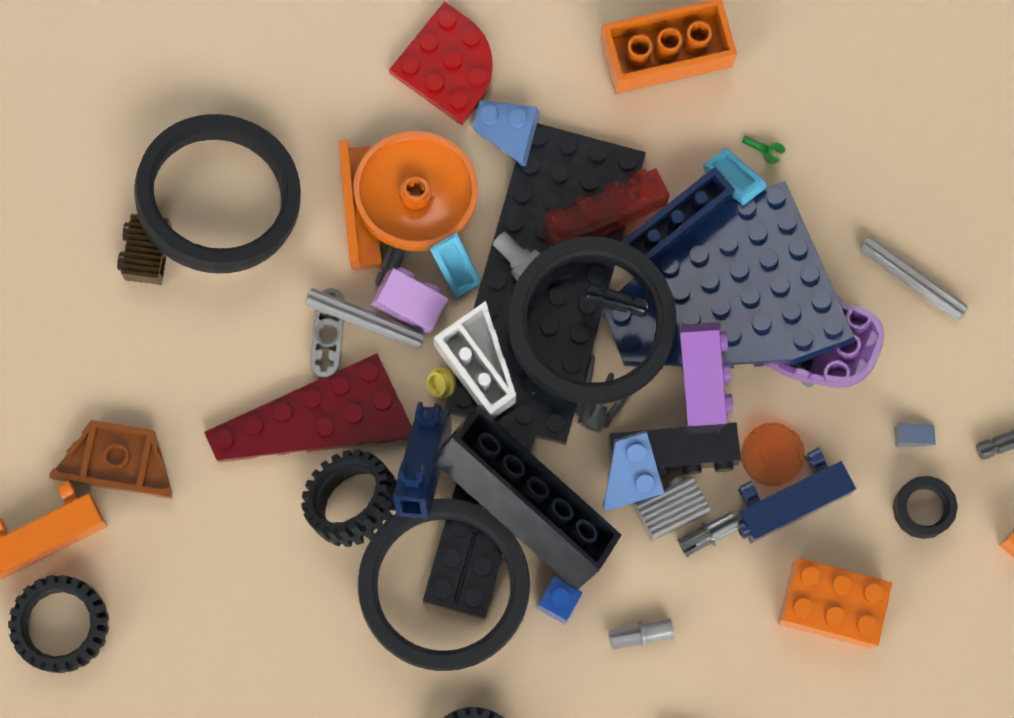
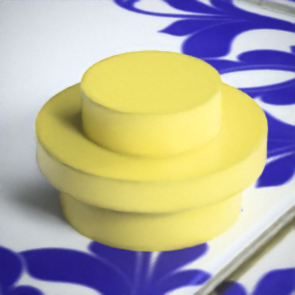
[426,367,456,399]

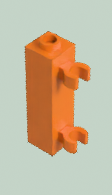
[0,481,108,579]

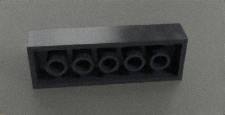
[432,406,622,590]

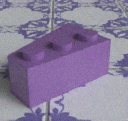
[680,322,733,426]

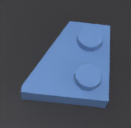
[473,100,540,166]
[603,431,665,511]

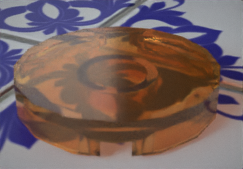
[741,423,805,486]

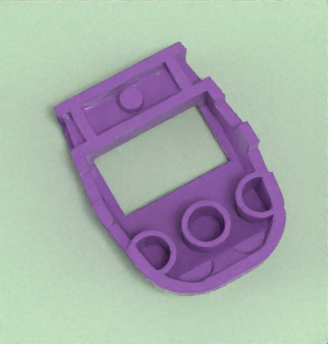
[764,296,884,388]

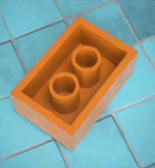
[778,557,893,649]

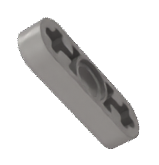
[310,288,345,379]

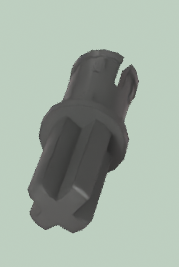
[677,512,739,557]

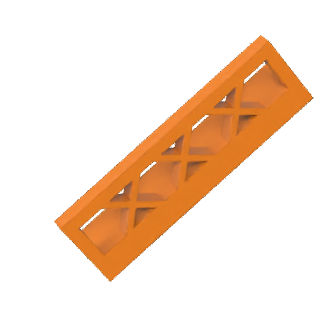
[338,140,382,270]

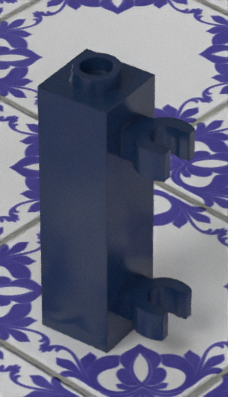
[393,402,452,519]
[736,448,856,544]

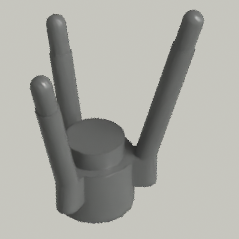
[576,355,629,433]

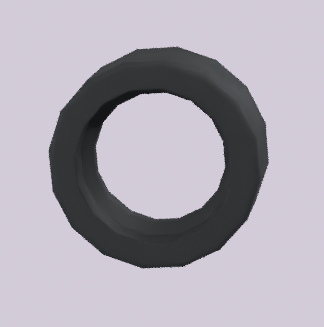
[893,476,958,539]

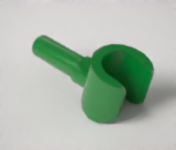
[742,135,785,164]

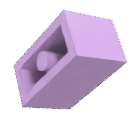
[370,267,448,334]

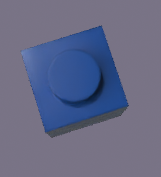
[537,577,583,624]

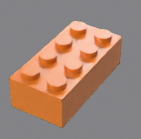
[600,0,737,94]

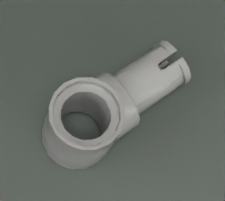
[493,232,540,280]

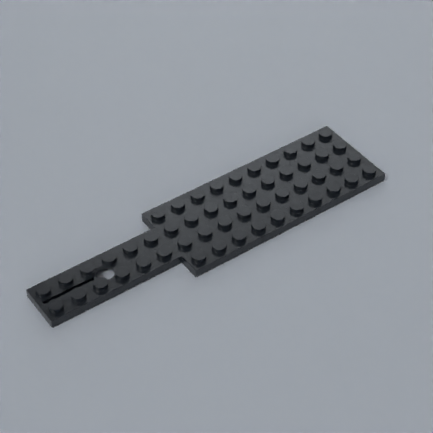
[423,123,646,619]

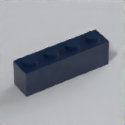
[621,167,735,262]

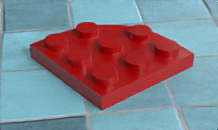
[389,1,493,126]

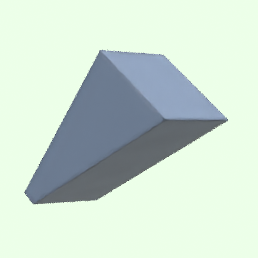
[894,423,936,447]

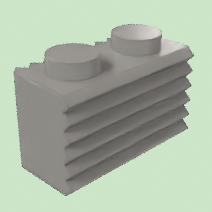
[634,475,710,542]

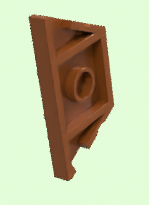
[49,420,173,499]

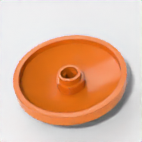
[353,131,478,251]

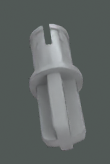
[609,619,674,649]

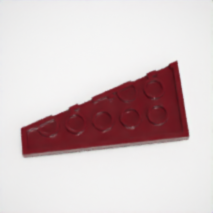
[204,353,412,463]

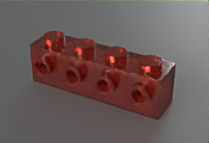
[542,168,670,247]

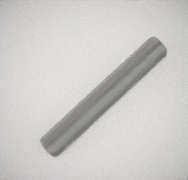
[859,236,968,320]
[305,288,425,349]

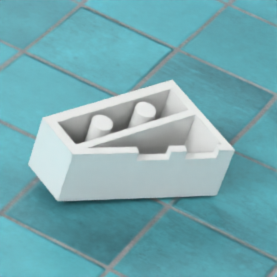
[434,301,516,419]

